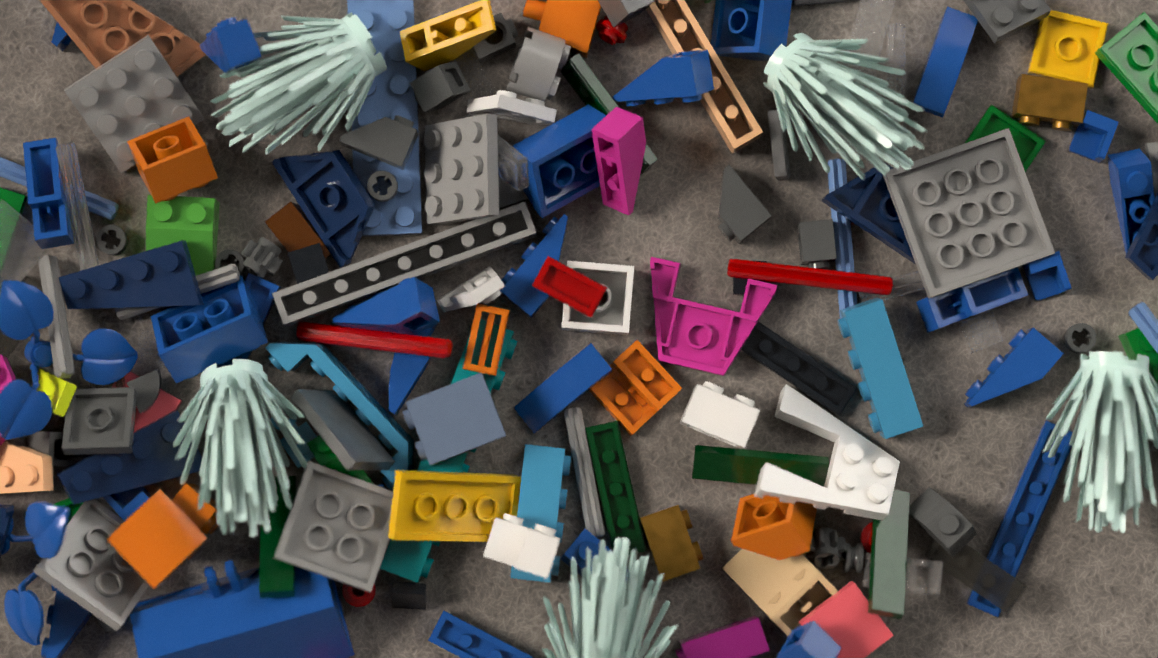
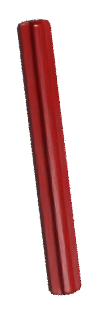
[727,259,893,295]
[296,322,453,358]

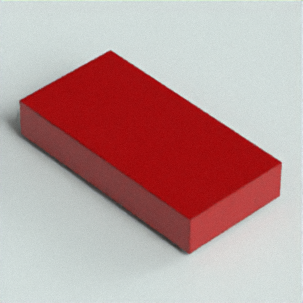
[532,256,607,318]

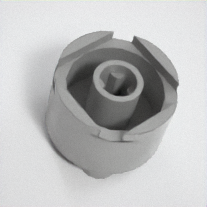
[506,27,571,101]

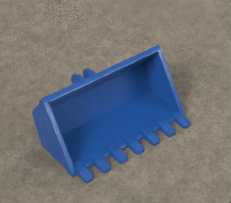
[130,560,355,658]

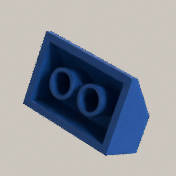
[711,0,792,61]
[509,105,606,218]
[151,275,268,383]

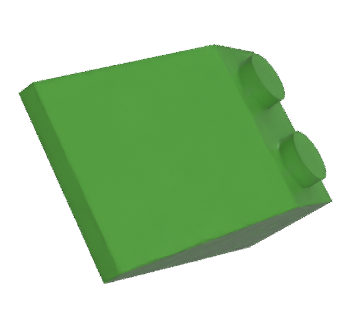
[146,195,220,276]

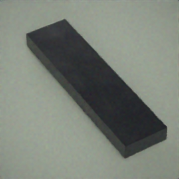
[741,321,858,416]

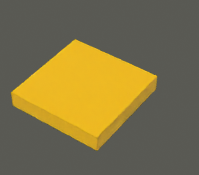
[1028,10,1108,89]

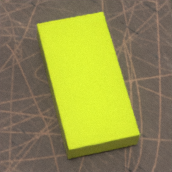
[37,369,77,417]

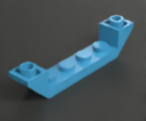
[265,342,414,491]

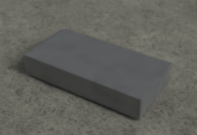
[768,110,790,180]

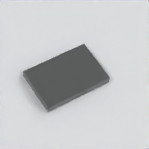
[291,389,395,470]

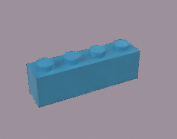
[837,297,923,439]
[510,444,571,583]

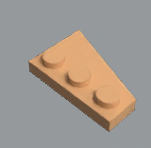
[0,440,53,494]

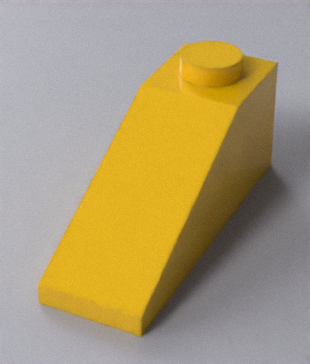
[399,0,496,71]

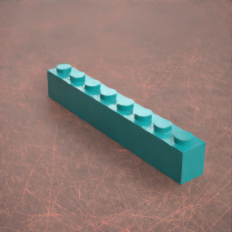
[380,319,518,583]

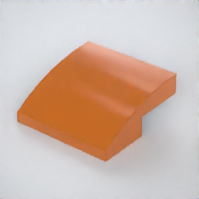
[589,340,682,436]
[107,489,207,589]

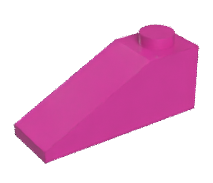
[592,107,646,216]

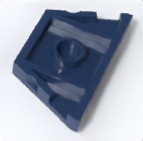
[272,150,375,268]
[821,162,916,265]

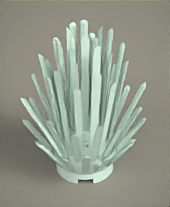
[210,12,387,155]
[763,33,927,181]
[1043,352,1158,534]
[173,359,307,538]
[541,537,678,658]

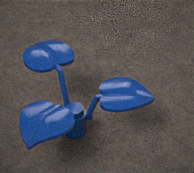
[0,280,138,440]
[1,501,70,646]

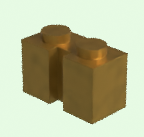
[1012,74,1088,131]
[640,505,704,582]

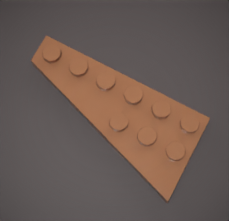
[40,0,206,77]

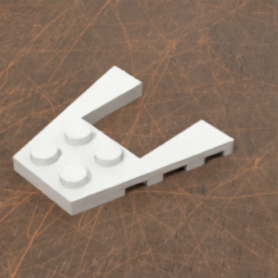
[754,384,900,521]

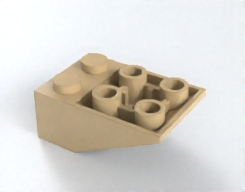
[722,549,838,638]

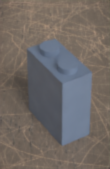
[402,372,507,466]

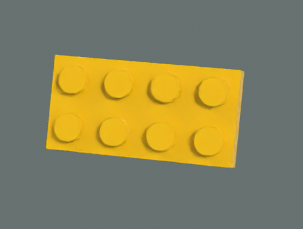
[388,470,521,542]

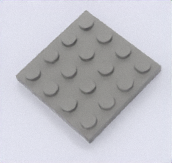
[883,128,1055,298]

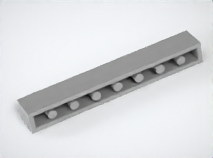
[272,202,537,327]

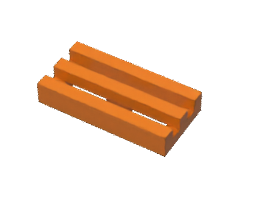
[463,303,510,376]

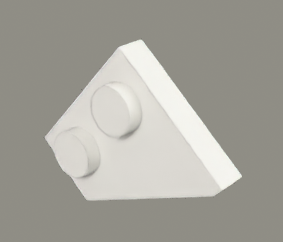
[466,90,557,125]
[437,266,505,312]

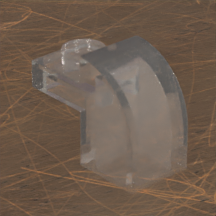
[863,553,943,596]

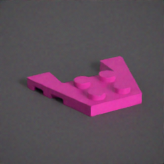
[650,257,778,376]

